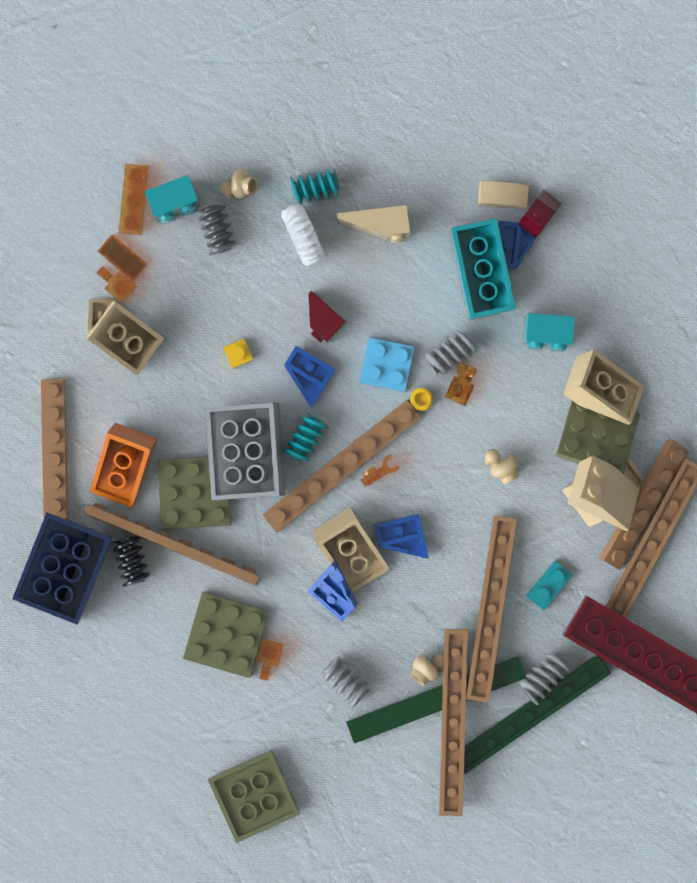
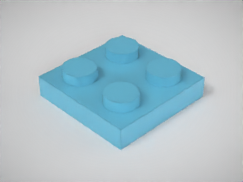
[360,337,414,392]

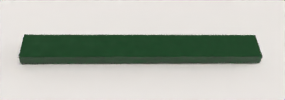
[464,655,611,775]
[346,656,526,744]

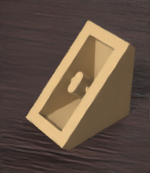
[87,298,112,334]

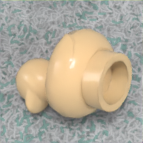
[220,169,258,200]
[484,449,519,484]
[410,654,444,686]

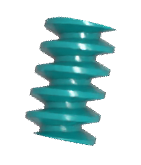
[290,167,339,204]
[282,412,329,463]

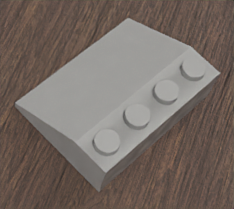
[205,403,285,500]

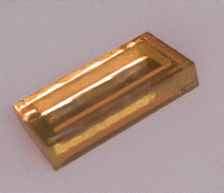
[97,234,148,281]

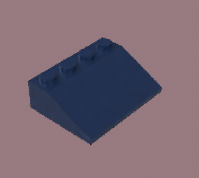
[12,512,113,625]

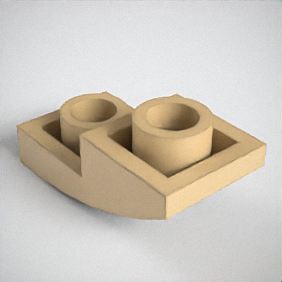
[478,181,529,210]

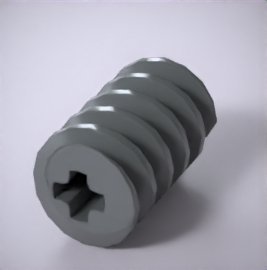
[197,205,236,255]

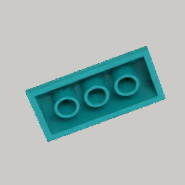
[450,218,516,321]

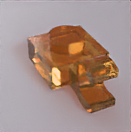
[96,266,137,304]
[445,363,477,406]
[360,455,399,487]
[256,638,284,681]

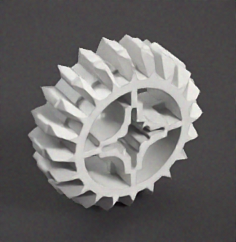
[281,204,325,266]

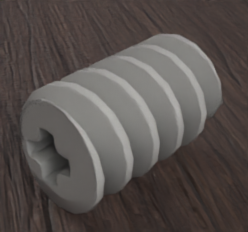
[425,330,477,378]
[520,654,570,705]
[321,656,371,708]

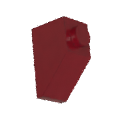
[517,190,562,238]
[308,290,346,343]

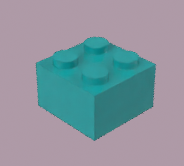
[144,175,201,224]
[523,313,575,351]

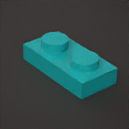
[526,560,573,610]

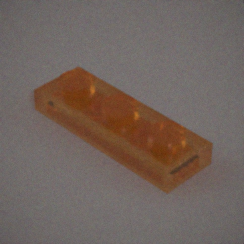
[119,164,149,236]

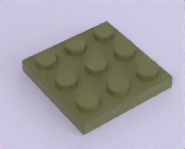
[556,400,640,474]
[158,458,231,529]
[183,592,269,678]
[208,750,300,843]

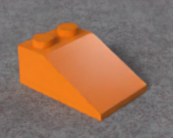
[90,422,158,508]

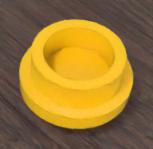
[410,388,433,411]

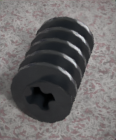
[111,536,150,587]

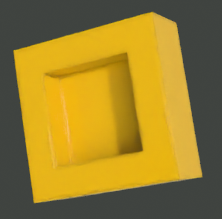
[223,339,253,369]

